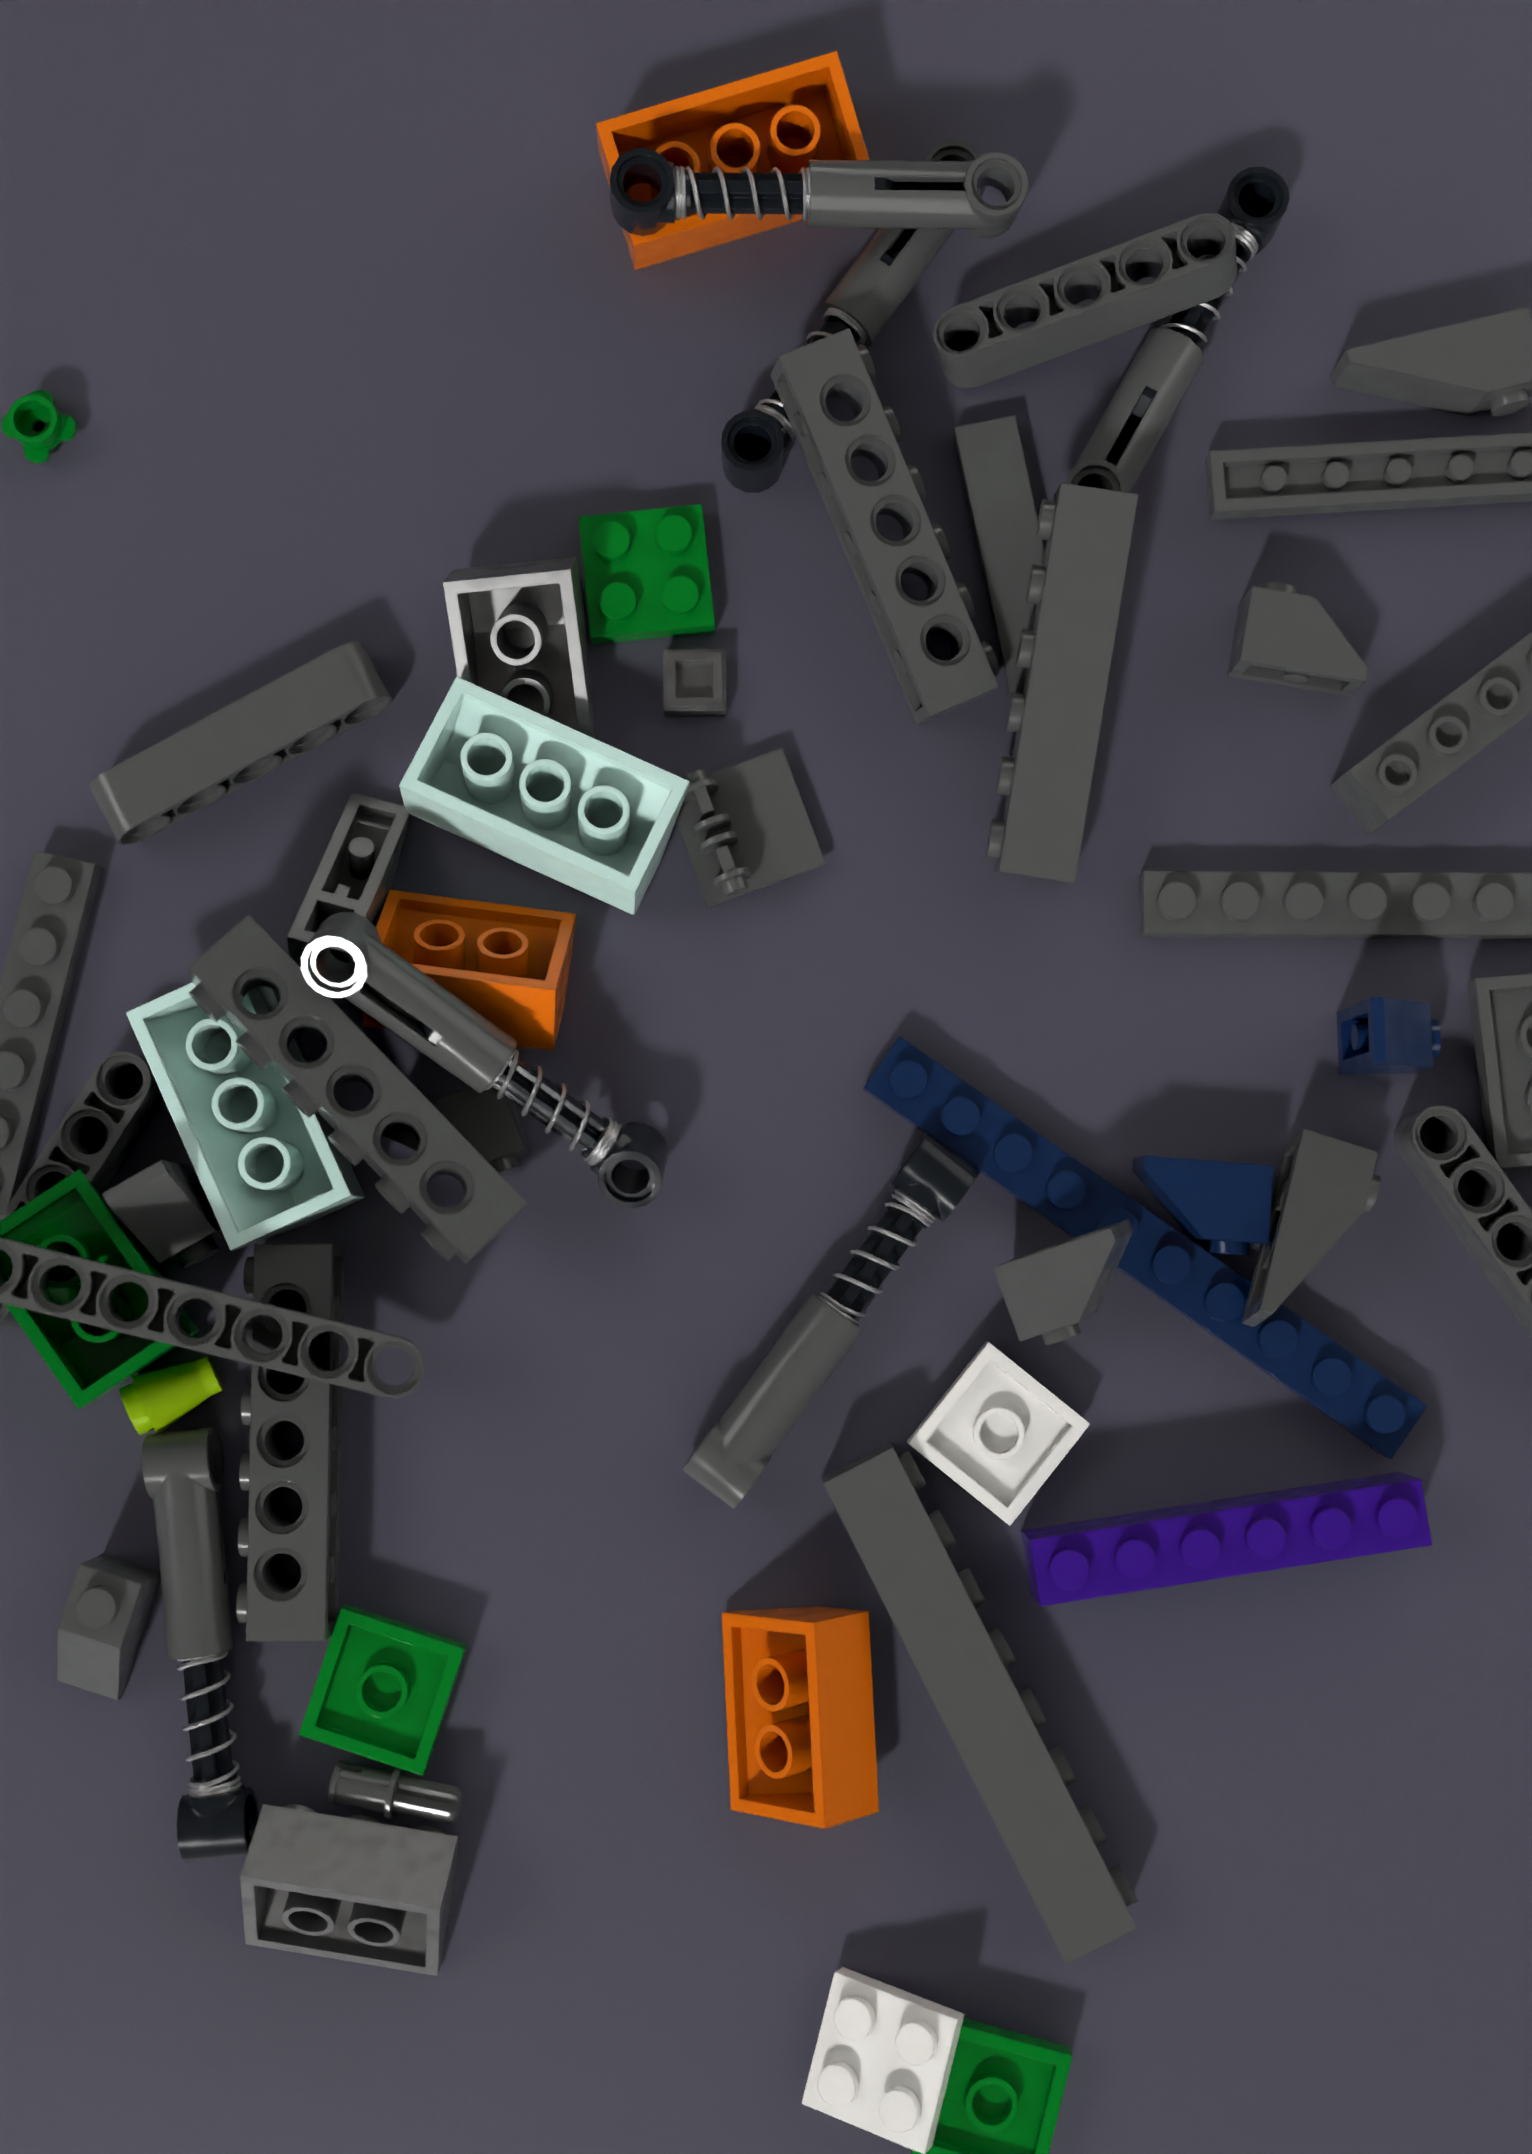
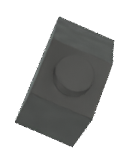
[1227,582,1368,697]
[383,1087,531,1175]
[102,1160,224,1268]
[993,1219,1133,1345]
[57,1554,161,1700]

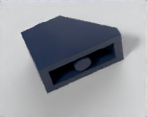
[1337,997,1441,1075]
[1132,1155,1274,1256]

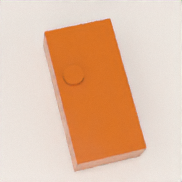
[596,51,870,270]

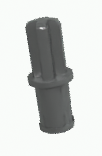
[328,1760,463,1824]

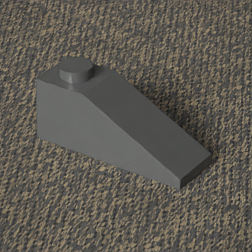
[1330,306,1532,417]
[287,792,412,968]
[1242,1128,1381,1327]

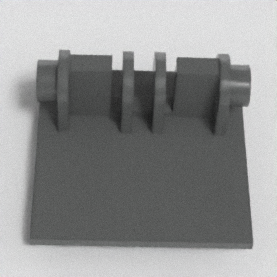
[676,748,826,908]

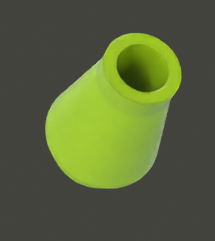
[119,1355,223,1436]

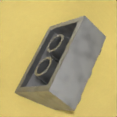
[240,1804,458,1976]

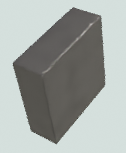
[663,649,726,716]

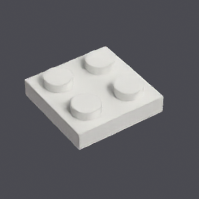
[907,1341,1090,1526]
[801,1967,964,2154]

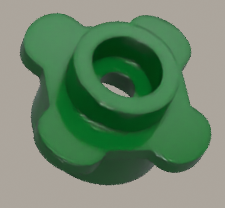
[1,390,77,464]

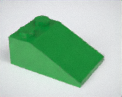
[0,1169,200,1410]

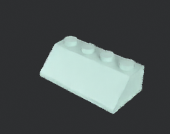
[399,676,689,915]
[126,982,365,1251]

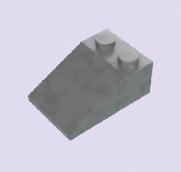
[443,557,595,739]

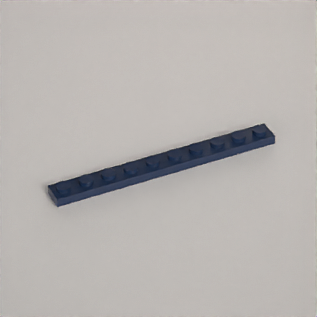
[863,1037,1427,1459]

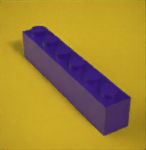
[1021,1472,1432,1607]

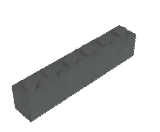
[986,483,1139,883]

